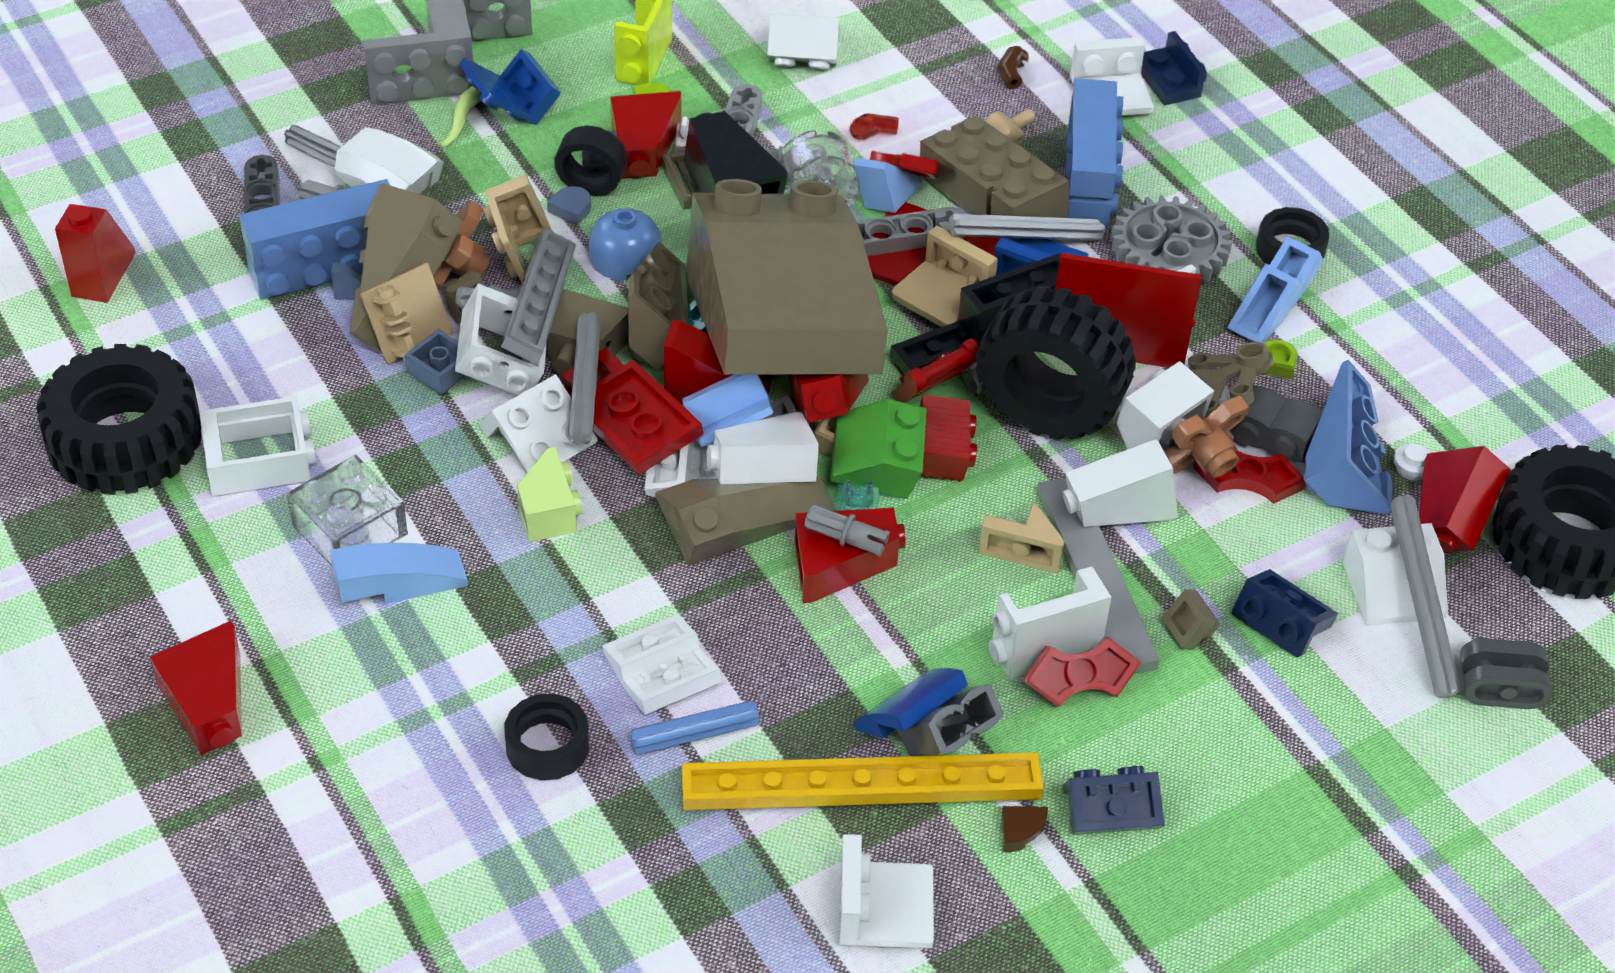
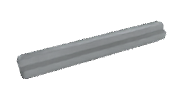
[569,312,601,445]

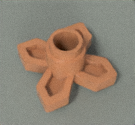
[433,200,491,290]
[1164,395,1250,478]

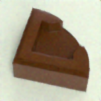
[1002,806,1048,852]

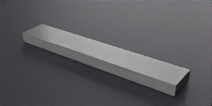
[501,228,576,365]
[1037,478,1160,674]

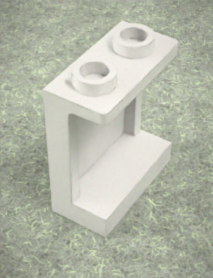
[989,566,1111,679]

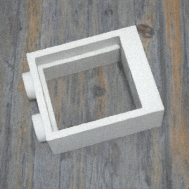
[455,283,547,395]
[199,396,316,497]

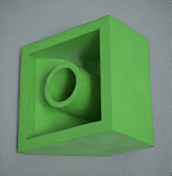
[830,399,927,499]

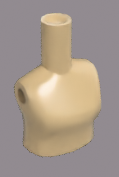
[985,109,1035,145]

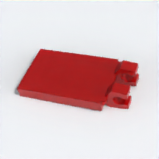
[561,347,704,475]

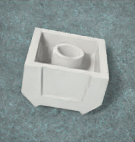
[334,128,444,194]

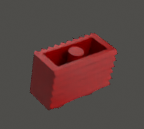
[920,394,977,482]

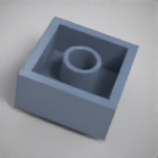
[404,329,466,395]

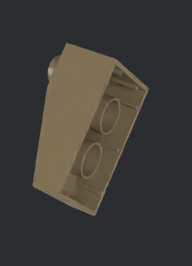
[686,179,888,374]

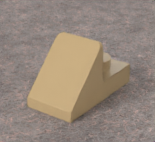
[978,503,1064,574]

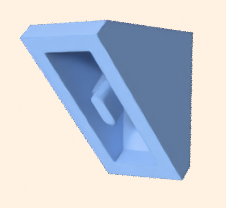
[854,158,923,213]

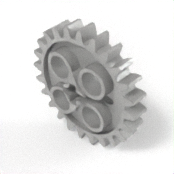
[1110,195,1232,282]

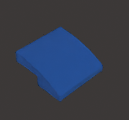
[854,668,968,739]

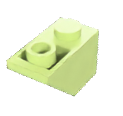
[517,447,582,542]

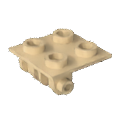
[360,262,453,365]

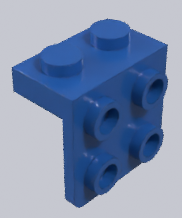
[460,49,562,125]

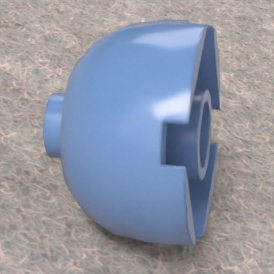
[589,209,662,281]

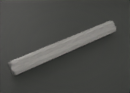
[947,214,1105,241]
[1390,495,1460,698]

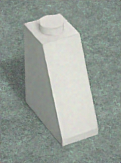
[707,412,819,484]
[1062,439,1178,527]

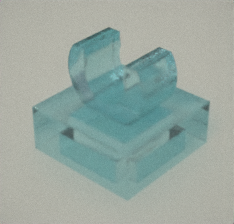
[836,480,879,511]

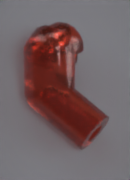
[849,113,899,140]

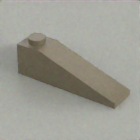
[655,476,837,566]

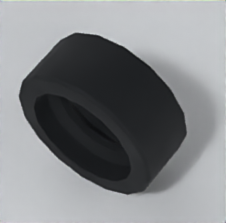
[554,125,627,196]
[1256,207,1329,265]
[504,693,589,781]

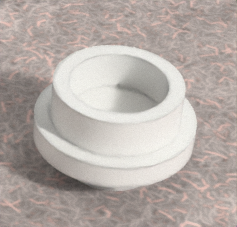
[1394,444,1431,481]

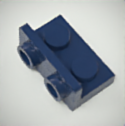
[1141,31,1207,106]
[1232,569,1338,657]
[1062,766,1165,835]

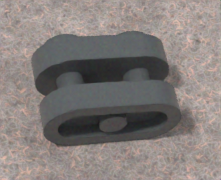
[1460,637,1553,709]

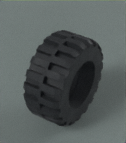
[975,286,1136,440]
[36,344,202,495]
[1492,444,1615,599]

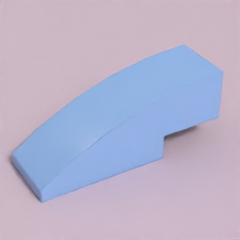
[1227,236,1324,343]
[330,543,468,604]

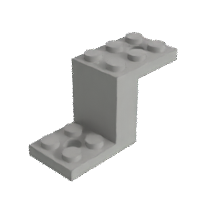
[363,0,532,105]

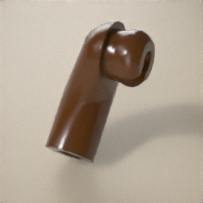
[997,45,1029,90]

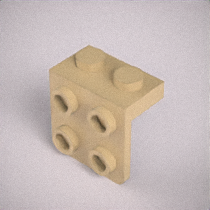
[483,174,552,282]
[892,225,998,327]

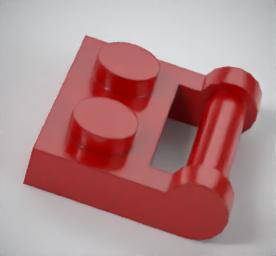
[891,338,979,403]

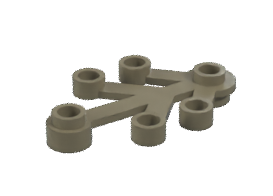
[1158,342,1273,419]

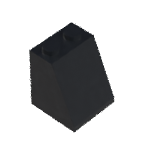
[683,111,788,194]

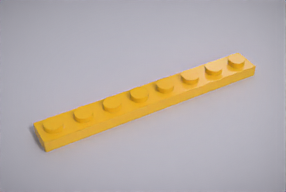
[682,752,1044,811]

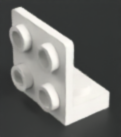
[1070,37,1153,115]
[479,374,597,472]
[839,834,934,948]

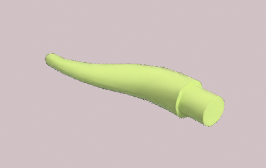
[441,86,482,147]

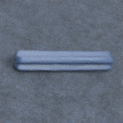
[630,700,759,754]

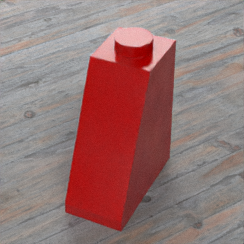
[610,91,682,179]
[55,204,136,303]
[664,319,771,405]
[788,374,869,423]
[1419,446,1511,554]
[794,507,906,603]
[150,620,242,755]

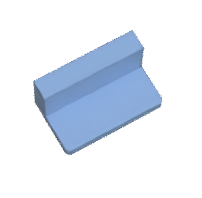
[682,374,773,447]

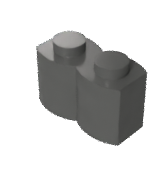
[1230,385,1322,462]
[898,685,1003,756]

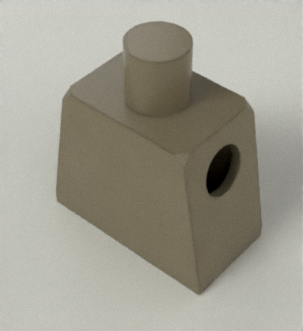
[547,289,629,375]

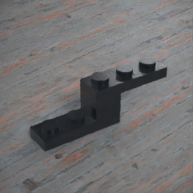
[890,253,1061,374]

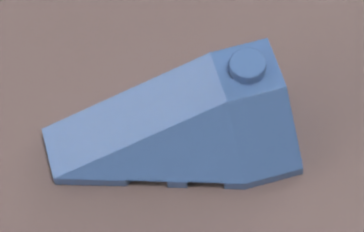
[1304,359,1393,514]

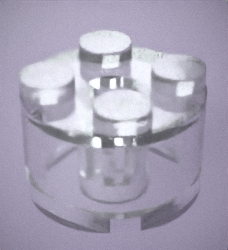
[778,130,859,203]

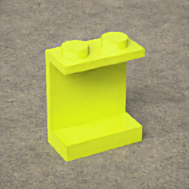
[614,0,672,85]

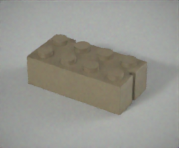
[920,115,1070,242]

